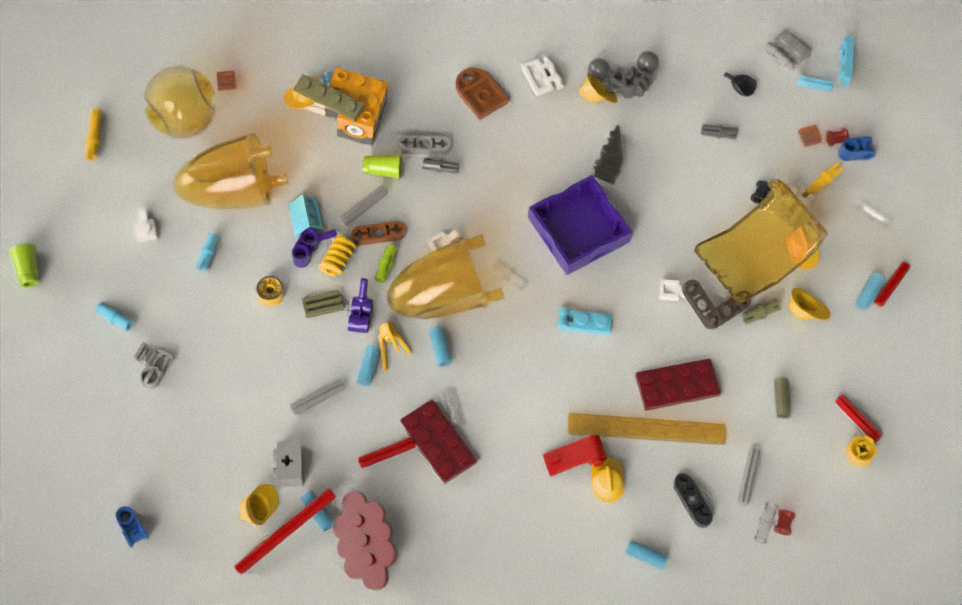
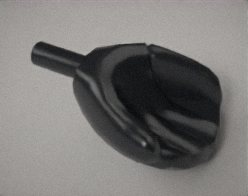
[724,72,757,97]

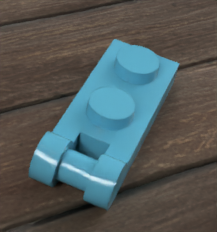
[838,35,854,87]
[557,307,612,335]

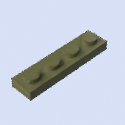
[293,74,365,122]

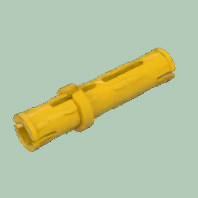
[85,108,103,161]
[802,162,844,198]

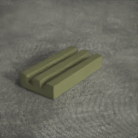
[302,290,344,318]

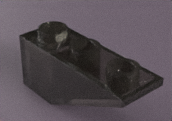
[593,125,623,185]

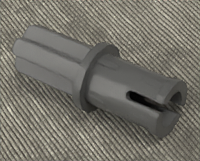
[701,124,738,140]
[422,157,460,174]

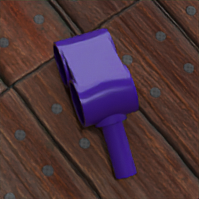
[292,229,338,268]
[348,278,373,334]

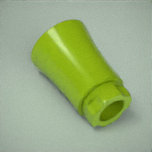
[363,154,403,180]
[9,244,39,288]

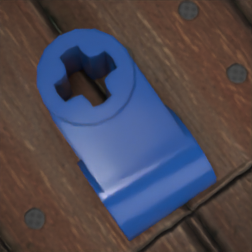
[838,136,876,161]
[115,506,149,548]

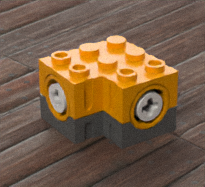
[325,67,389,146]

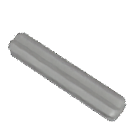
[341,185,387,225]
[290,380,345,415]
[738,448,760,506]

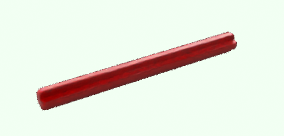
[234,488,336,574]

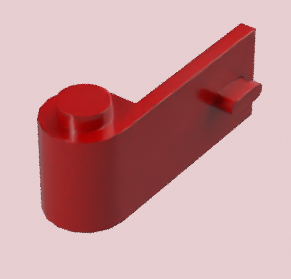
[543,435,607,477]

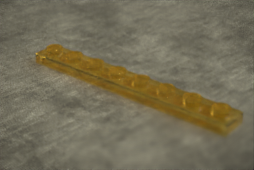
[567,413,726,445]

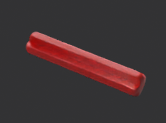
[874,261,911,307]
[835,395,883,443]
[358,437,415,468]

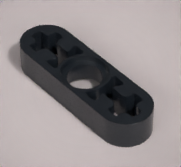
[673,473,713,528]

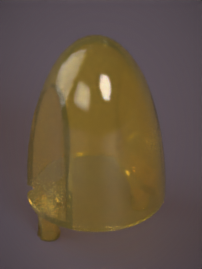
[143,66,216,139]
[173,133,289,210]
[386,234,505,319]

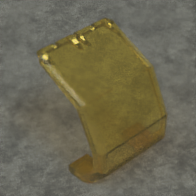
[694,179,828,303]

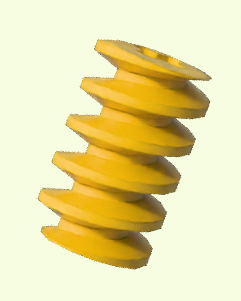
[319,235,356,277]

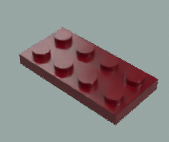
[635,358,721,411]
[400,399,477,484]

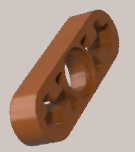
[351,221,406,246]

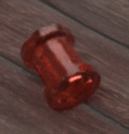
[826,128,849,147]
[773,509,796,536]

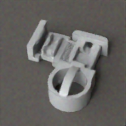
[134,342,174,389]

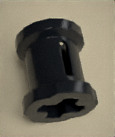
[750,180,772,205]

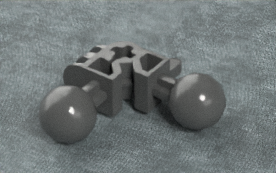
[588,51,659,98]

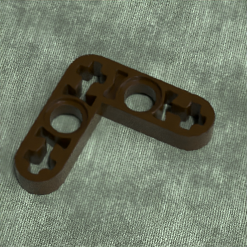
[682,279,751,330]

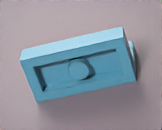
[288,194,323,237]

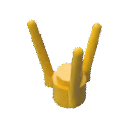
[378,322,412,372]

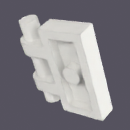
[522,57,564,96]

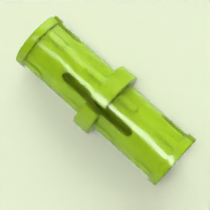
[374,244,398,283]

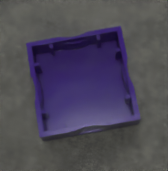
[528,175,632,275]

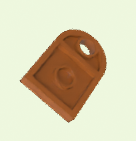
[455,68,509,121]

